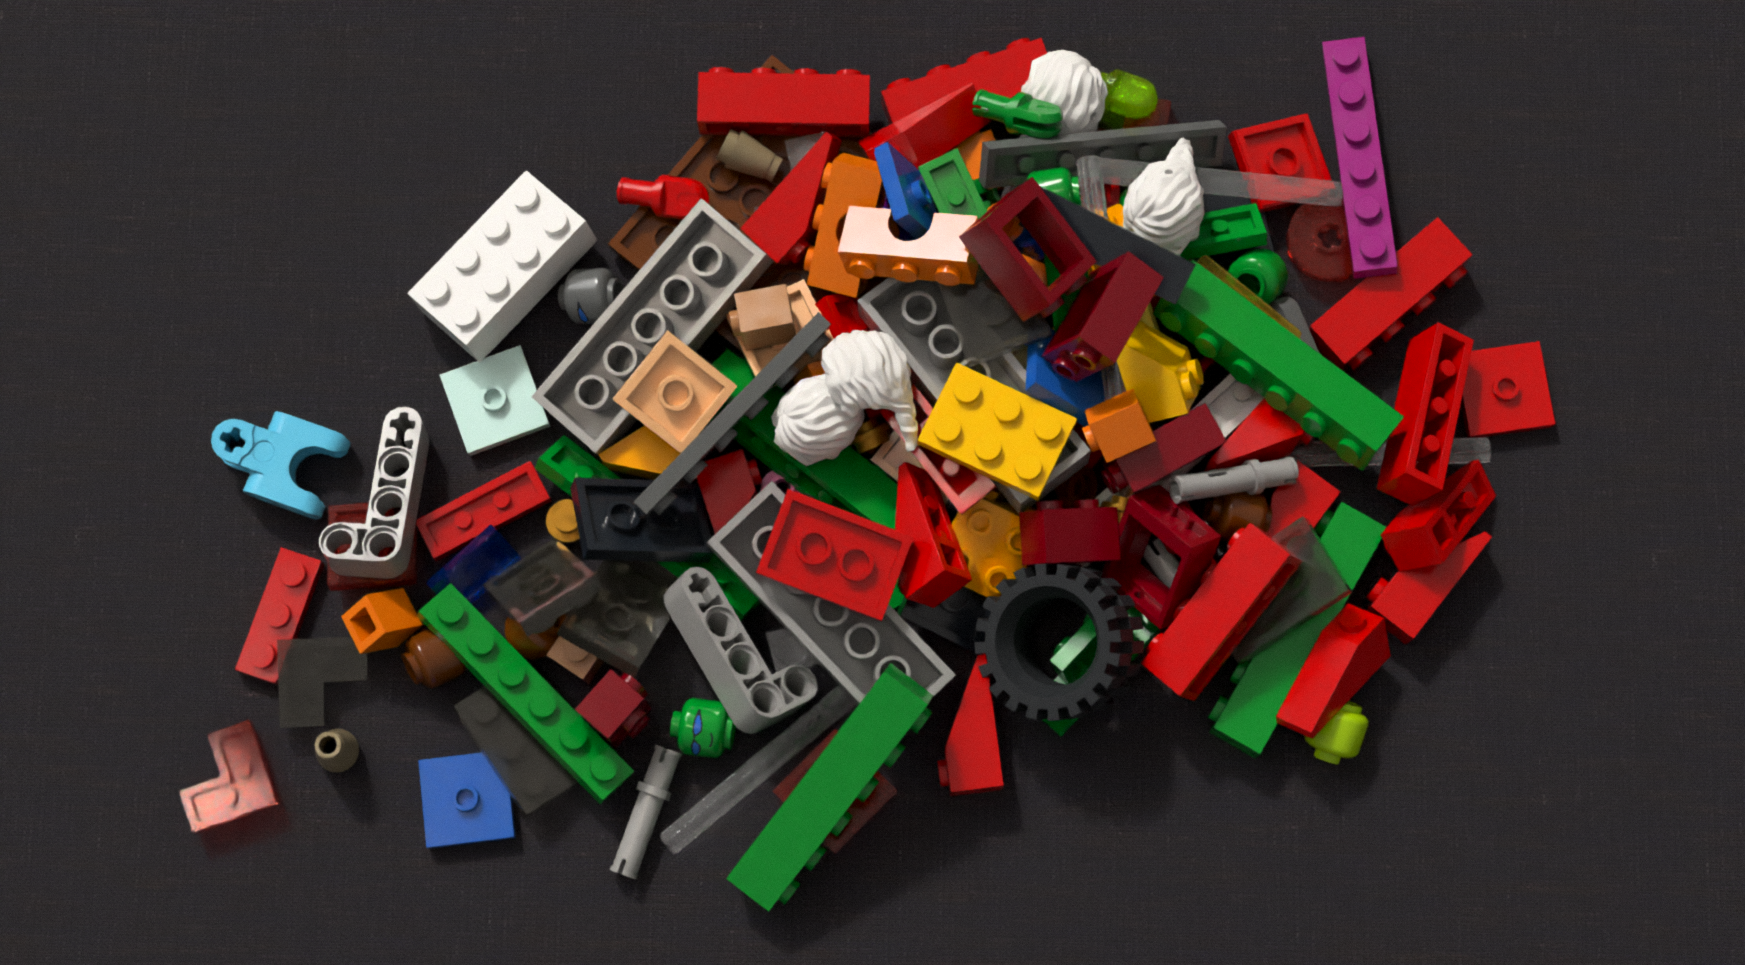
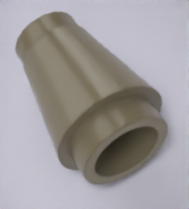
[716,129,783,182]
[315,729,359,772]

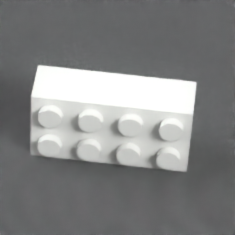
[407,171,597,362]

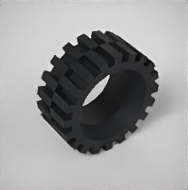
[974,564,1144,721]

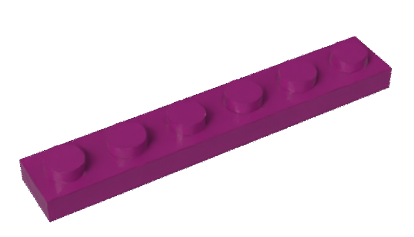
[1322,37,1398,279]

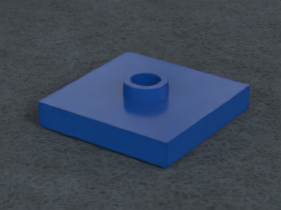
[874,142,937,240]
[1025,320,1105,427]
[418,750,516,849]

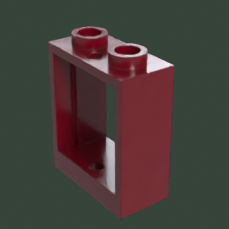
[959,177,1097,322]
[1041,251,1164,382]
[1100,403,1227,498]
[1101,485,1221,629]

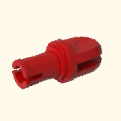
[617,174,710,220]

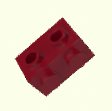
[1019,499,1120,566]
[575,669,651,748]

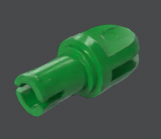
[972,89,1063,138]

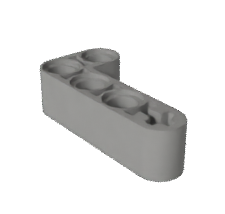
[319,406,429,579]
[664,567,818,734]

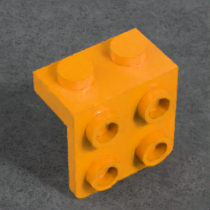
[952,489,1036,597]

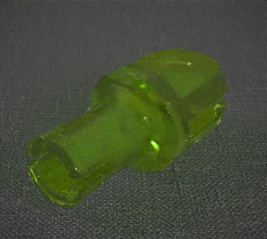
[1100,69,1158,119]

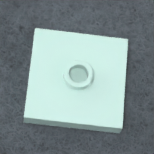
[440,345,551,456]

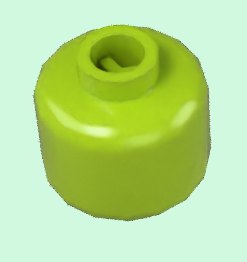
[1304,701,1369,764]

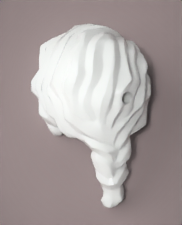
[1021,50,1108,135]
[1123,137,1204,255]
[821,330,918,452]
[771,374,864,466]

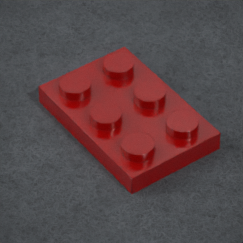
[756,489,914,621]

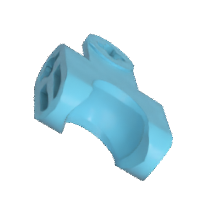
[211,411,351,520]

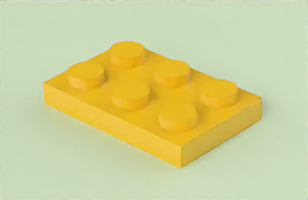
[917,362,1077,501]

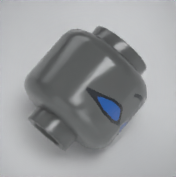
[558,268,624,324]

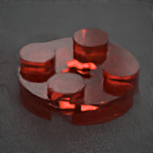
[1286,195,1353,282]

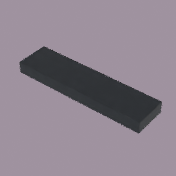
[1018,185,1196,304]

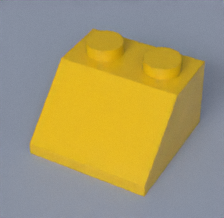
[1117,321,1204,423]

